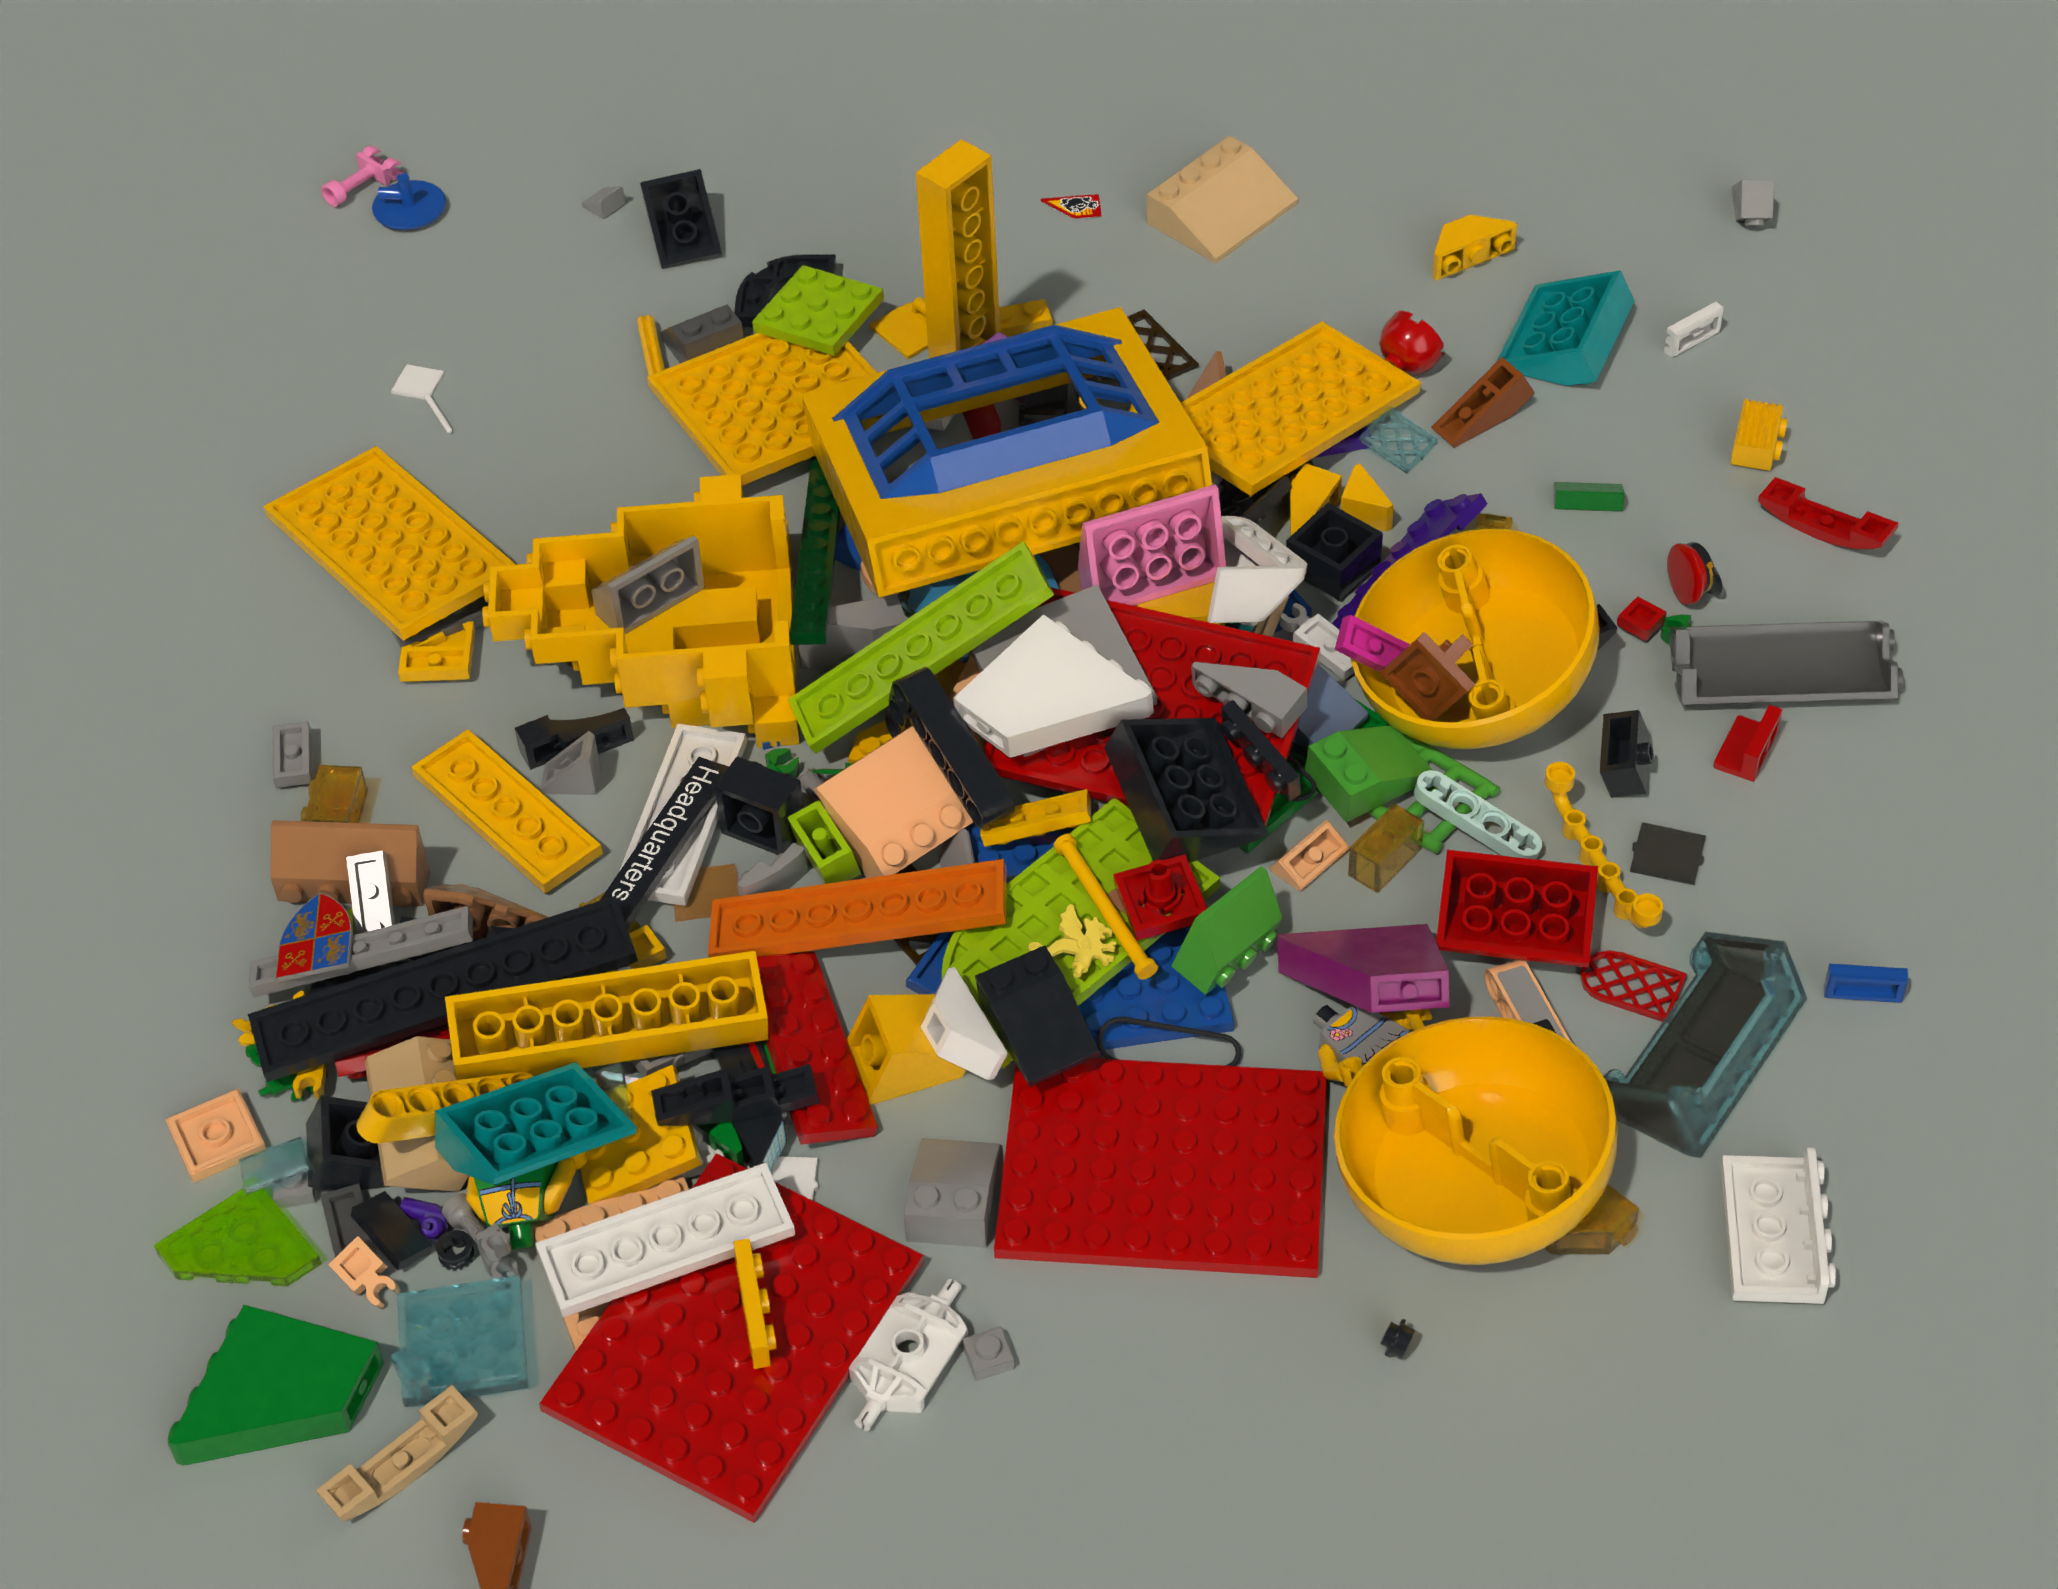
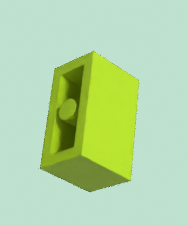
[787,800,861,884]

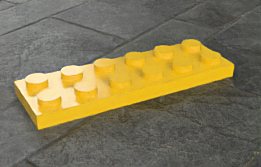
[411,729,603,894]

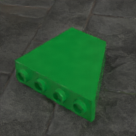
[167,1305,384,1466]

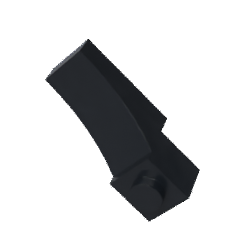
[515,708,634,770]

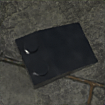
[640,169,722,269]
[975,945,1100,1087]
[306,1095,389,1190]

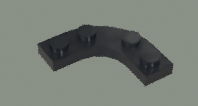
[734,254,837,327]

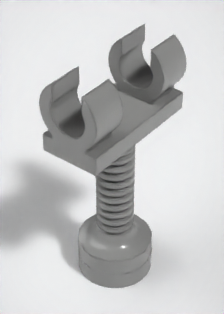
[442,1193,521,1287]

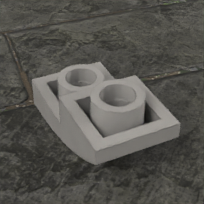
[737,842,808,896]

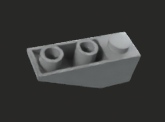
[1191,662,1307,738]

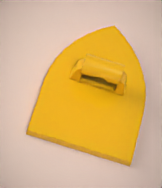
[869,297,928,360]

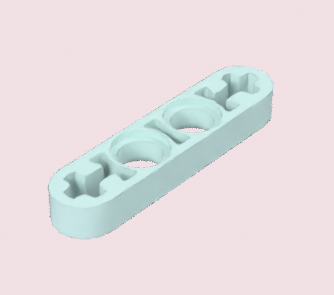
[1414,770,1542,859]

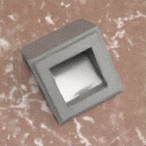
[582,186,625,219]

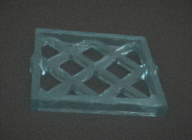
[1359,407,1438,474]

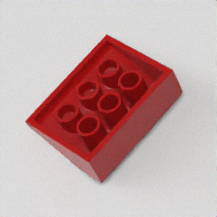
[1436,850,1598,968]

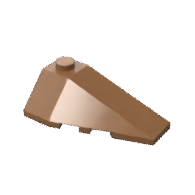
[423,884,548,939]

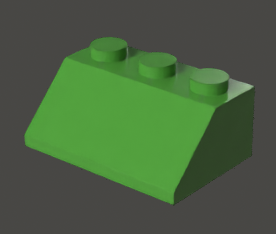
[1171,866,1283,995]

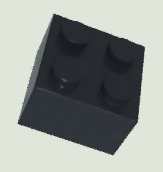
[1286,503,1383,600]
[714,756,804,855]

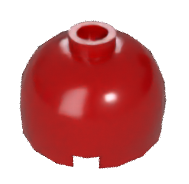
[1379,311,1445,375]

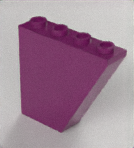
[1277,924,1450,1013]

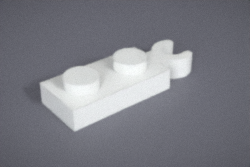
[1280,603,1354,680]

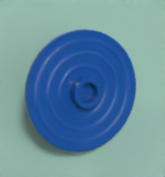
[372,173,446,230]

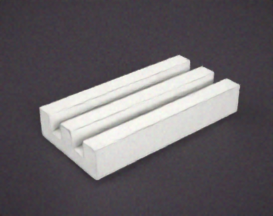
[1664,302,1724,358]

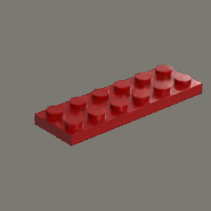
[757,952,878,1145]

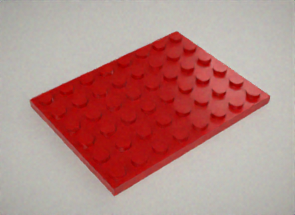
[984,587,1320,827]
[994,1058,1326,1278]
[539,1153,923,1523]

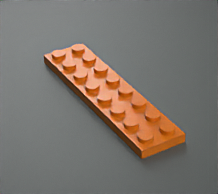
[708,859,1007,957]

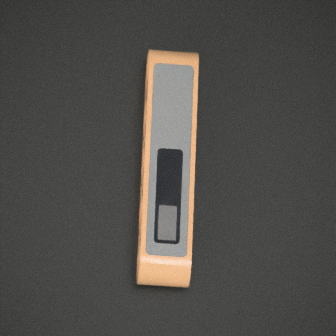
[1484,960,1571,1041]

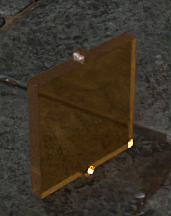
[674,864,738,922]

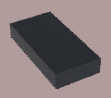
[351,1191,432,1270]

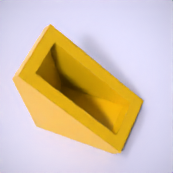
[1341,464,1394,532]

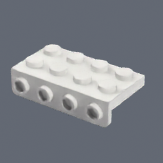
[1721,1147,1835,1304]

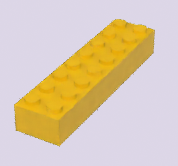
[916,139,1001,358]
[445,951,768,1080]

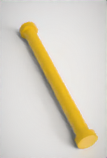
[1053,834,1158,980]

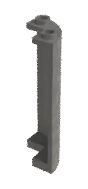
[1670,621,1903,705]

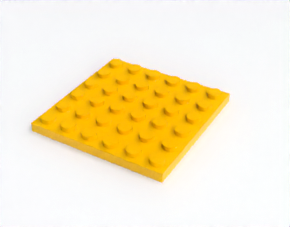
[647,333,877,486]

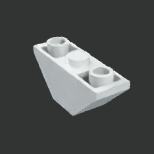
[921,967,1008,1080]

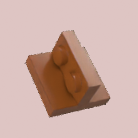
[1380,632,1475,721]

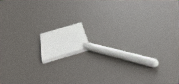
[391,364,453,434]

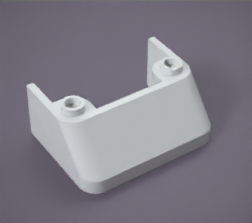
[1207,516,1307,626]

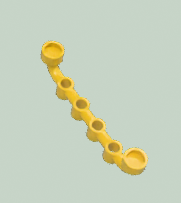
[1544,762,1663,929]

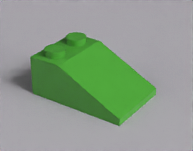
[1305,725,1432,822]

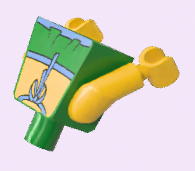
[466,1152,587,1250]

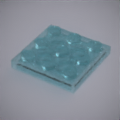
[397,1275,529,1407]

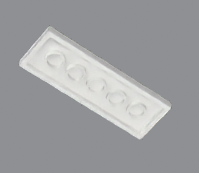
[619,724,747,906]
[535,1163,795,1318]

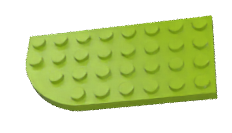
[942,798,1221,1069]

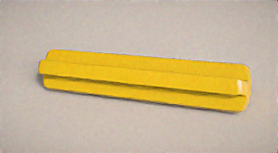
[637,314,665,376]

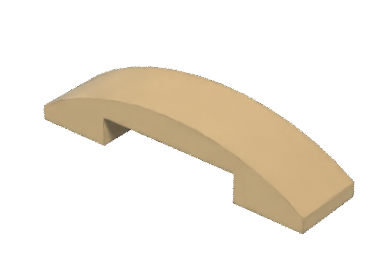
[316,1385,478,1522]

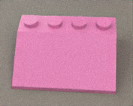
[1078,484,1226,606]

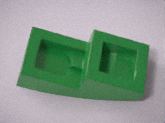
[697,1122,745,1167]

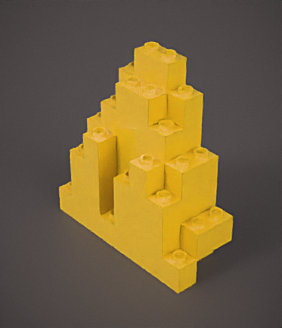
[482,474,800,748]

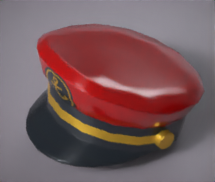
[1667,542,1723,606]

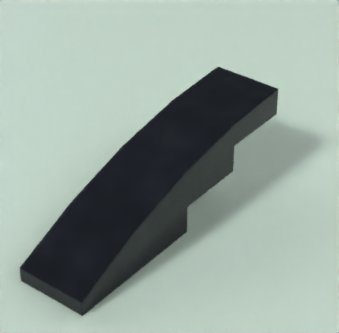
[651,1064,820,1126]

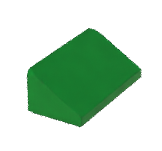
[1554,482,1625,511]

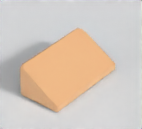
[1269,820,1350,891]

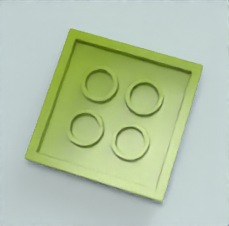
[752,265,885,356]

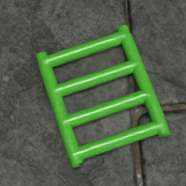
[1367,733,1500,854]

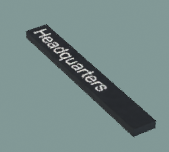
[599,757,729,929]

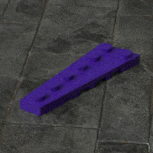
[1332,493,1488,630]

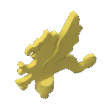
[1028,904,1116,978]

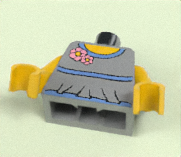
[1313,1005,1433,1087]

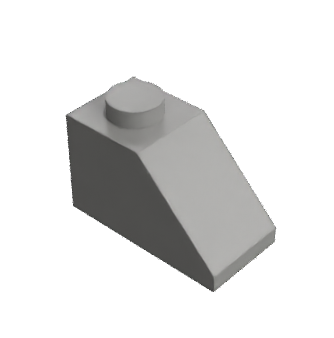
[1732,180,1774,227]

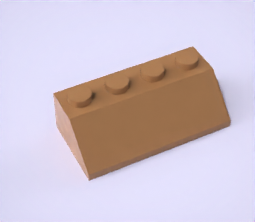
[270,820,430,907]

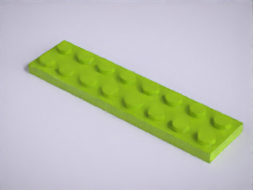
[788,541,1054,754]

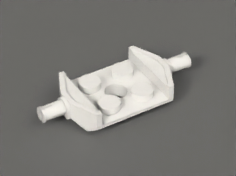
[848,1279,968,1431]

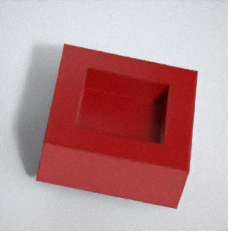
[1617,596,1667,641]

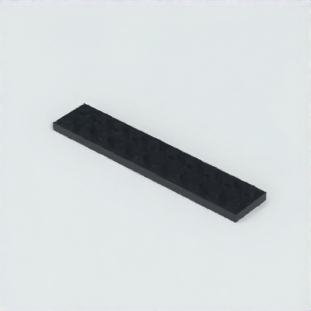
[248,896,638,1082]

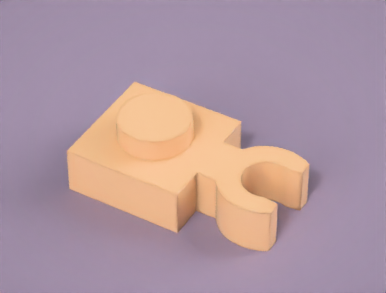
[328,1236,401,1309]

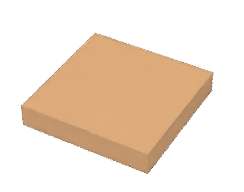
[165,1088,267,1183]

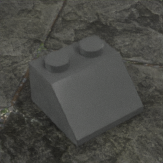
[660,304,744,363]

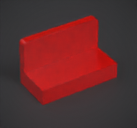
[1713,705,1783,782]

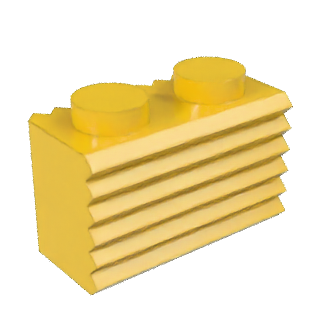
[1730,399,1788,471]

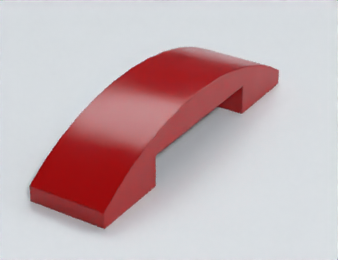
[1758,477,1898,549]

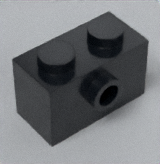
[1600,710,1654,798]

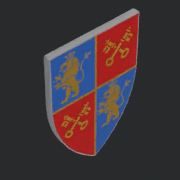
[275,893,353,982]

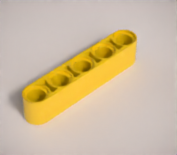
[356,1072,534,1144]

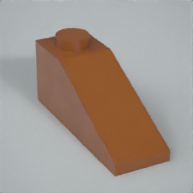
[1431,357,1535,448]
[462,1502,532,1589]

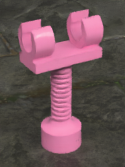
[321,146,403,207]

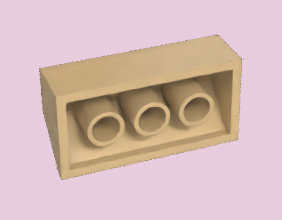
[365,1036,468,1192]

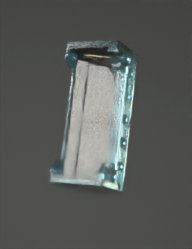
[1604,932,1807,1158]

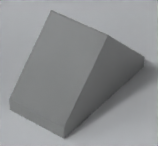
[540,731,601,795]

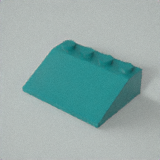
[1496,270,1635,386]
[435,1062,637,1185]

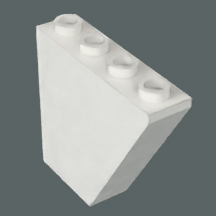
[953,614,1154,758]

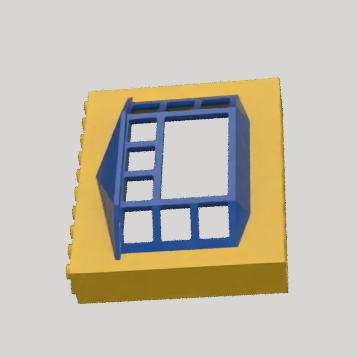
[801,307,1212,598]

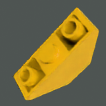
[1432,214,1517,281]

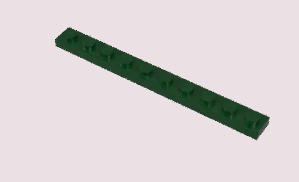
[790,456,840,645]

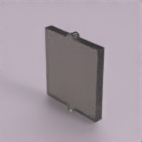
[1630,822,1706,885]

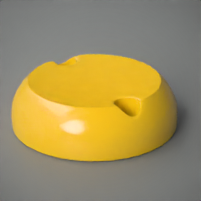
[1350,529,1600,750]
[1334,1016,1618,1265]

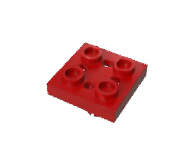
[1113,854,1207,941]

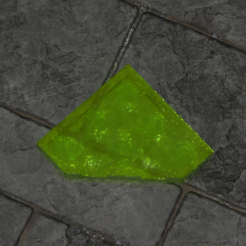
[153,1180,322,1287]

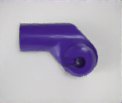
[400,1197,448,1240]

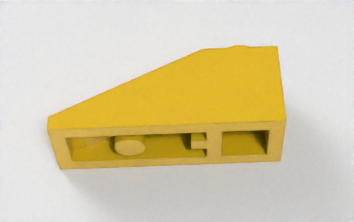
[1288,463,1342,536]

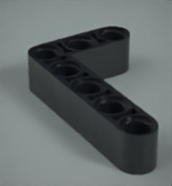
[885,667,1015,829]

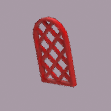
[1580,950,1687,1023]

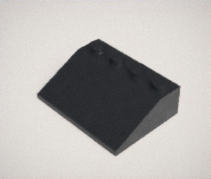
[1104,718,1268,863]

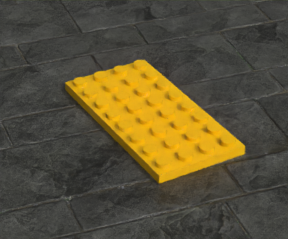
[1181,321,1422,496]
[263,446,515,641]

